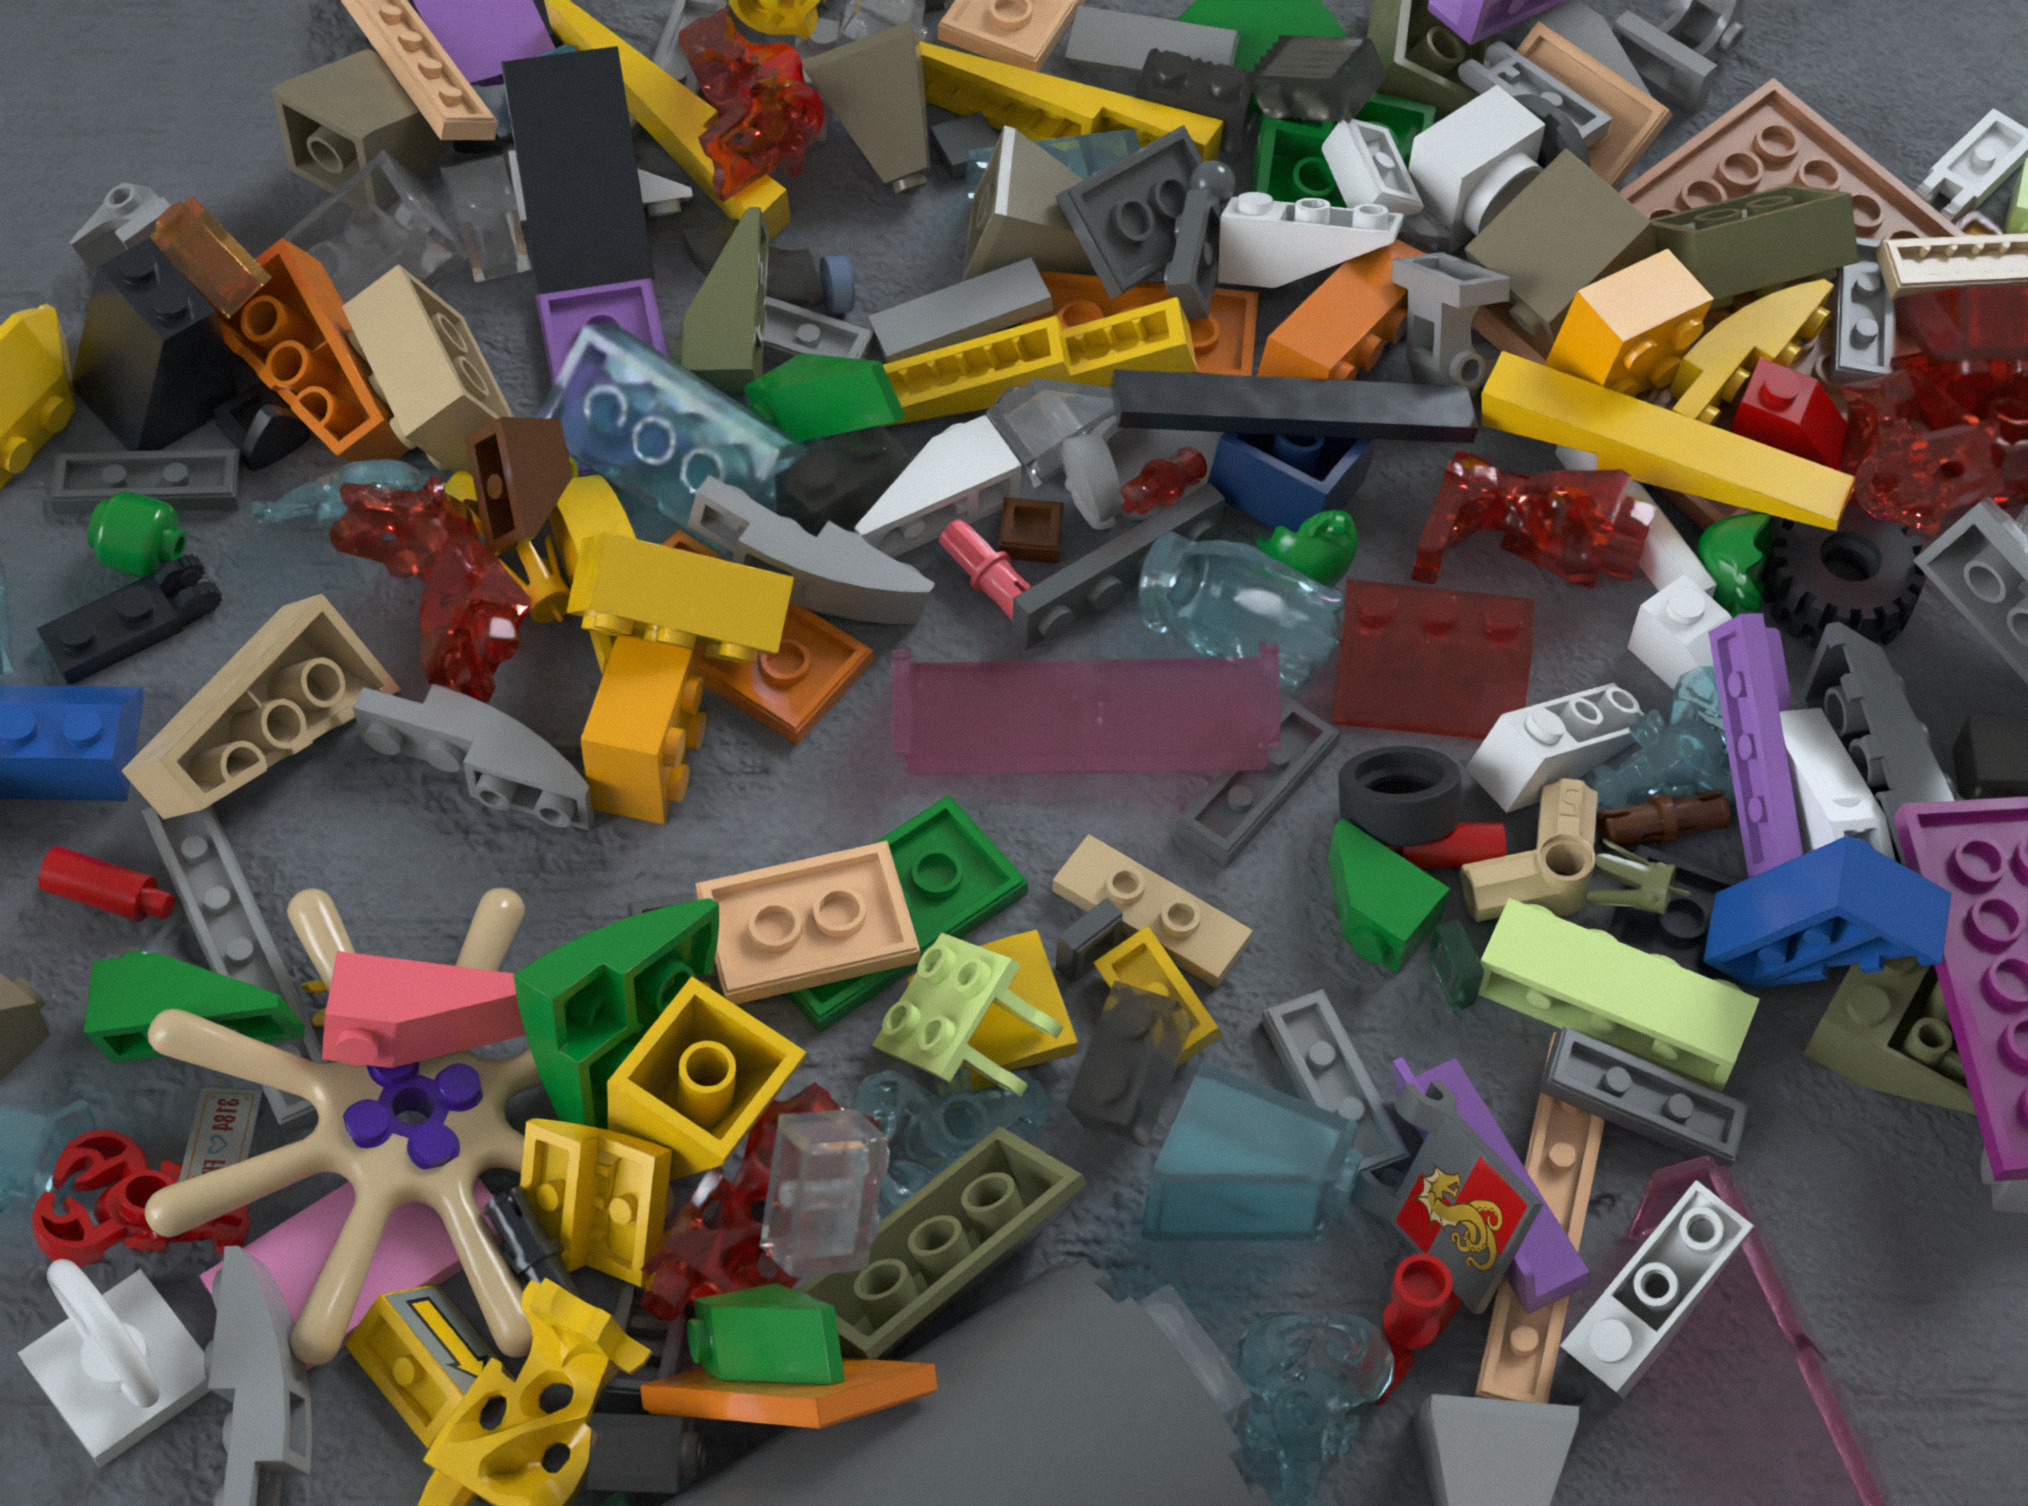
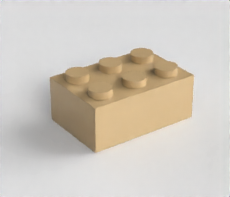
[342,264,514,474]

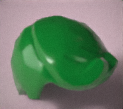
[1255,510,1358,595]
[1695,512,1773,618]

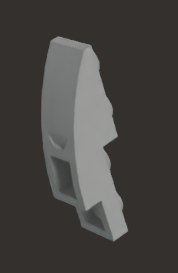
[687,475,935,625]
[353,684,594,831]
[204,1246,312,1506]

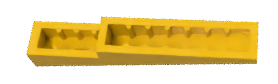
[544,0,791,241]
[919,41,1224,163]
[842,297,1198,434]
[1482,351,1855,531]

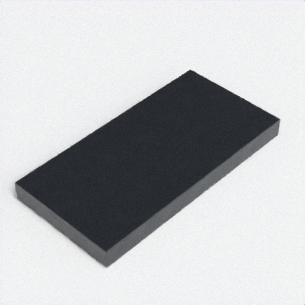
[501,46,655,295]

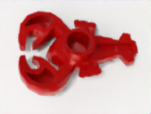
[31,1129,252,1267]

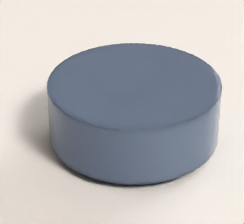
[819,254,855,315]

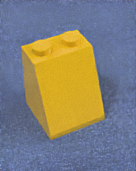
[607,976,807,1181]

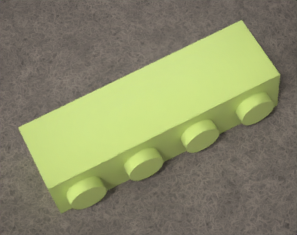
[1472,898,1760,1093]

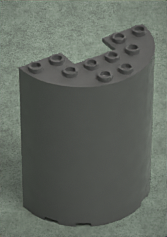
[662,1259,1272,1506]

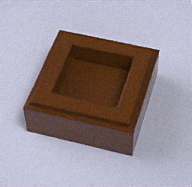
[998,497,1064,563]

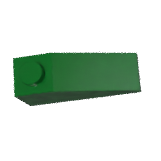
[743,353,906,443]
[84,951,305,1064]
[687,1283,845,1385]

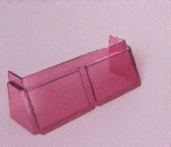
[892,642,1280,776]
[1627,1155,1898,1506]

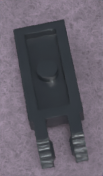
[36,554,223,685]

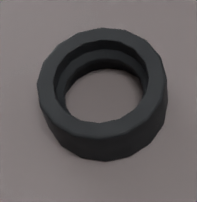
[1338,746,1462,847]

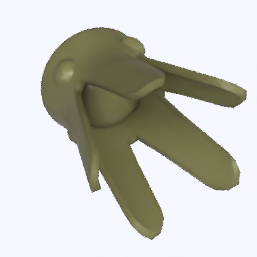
[1587,838,1690,915]

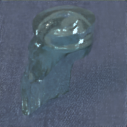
[1138,531,1346,692]

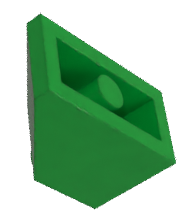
[1328,818,1450,974]

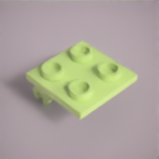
[872,932,1063,1097]

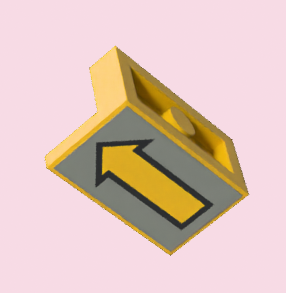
[345,1284,516,1449]

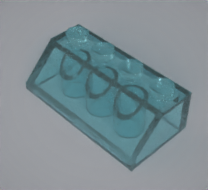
[537,324,809,557]

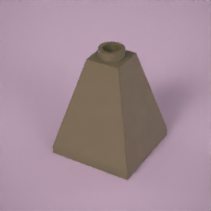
[802,20,930,195]
[962,126,1097,282]

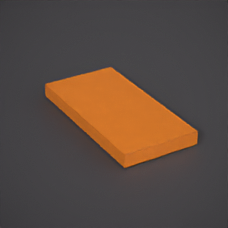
[1021,270,1259,376]
[662,529,873,745]
[640,1358,938,1429]

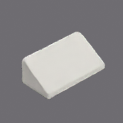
[1322,117,1424,216]

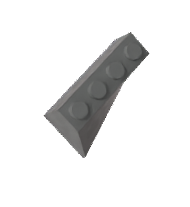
[1797,622,1956,867]

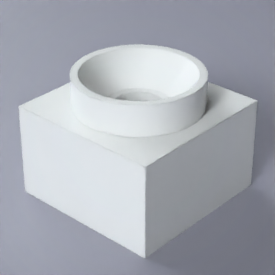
[1403,85,1546,255]

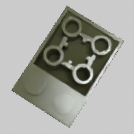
[1803,956,1976,1115]

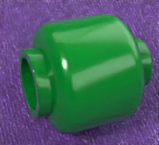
[87,491,187,578]

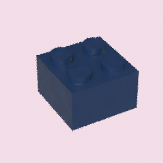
[1207,376,1378,533]

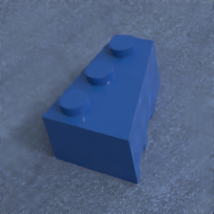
[1703,835,1952,989]

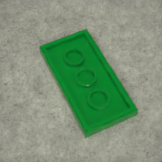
[786,794,1029,1033]

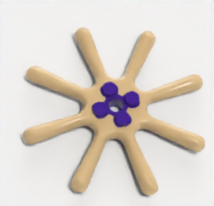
[145,887,675,1365]

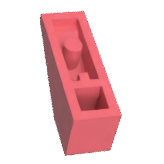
[322,951,526,1068]

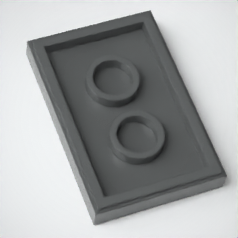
[1055,125,1227,299]

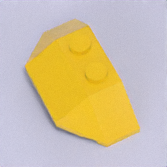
[0,304,76,489]

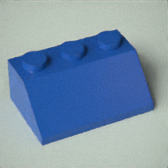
[0,685,145,801]

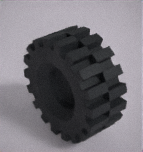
[1761,496,1927,649]

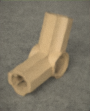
[1460,778,1598,922]

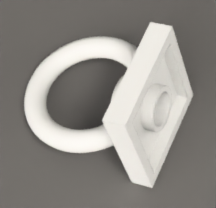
[18,1259,211,1468]

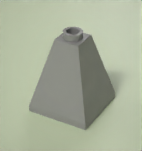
[1414,1394,1579,1506]

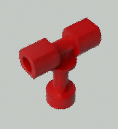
[1345,1254,1464,1405]

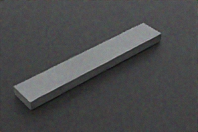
[142,805,328,1135]

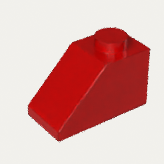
[1728,357,1857,472]

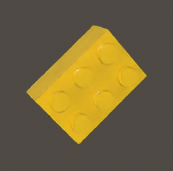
[566,532,794,665]

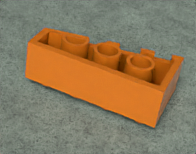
[205,238,410,476]

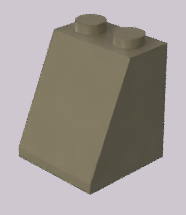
[271,49,453,219]
[1465,148,1657,343]

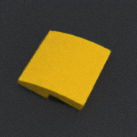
[907,929,1078,1098]
[520,1118,672,1287]

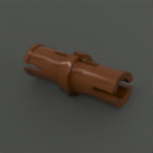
[1595,788,1730,852]

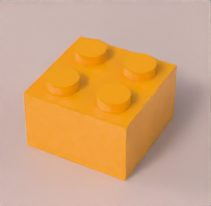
[1544,248,1714,398]
[580,634,707,825]

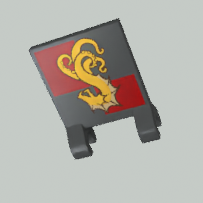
[1349,1081,1544,1314]

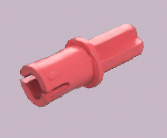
[939,519,1032,621]

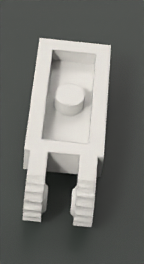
[1914,108,2028,227]

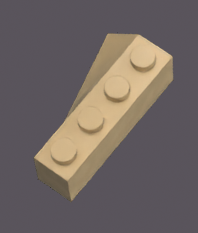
[122,594,401,819]

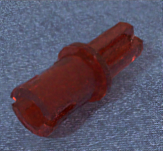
[1120,446,1207,516]

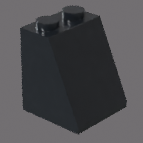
[72,238,238,451]

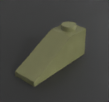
[672,207,769,395]

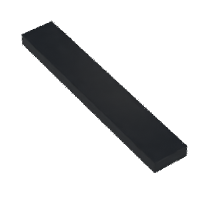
[1110,369,1479,443]

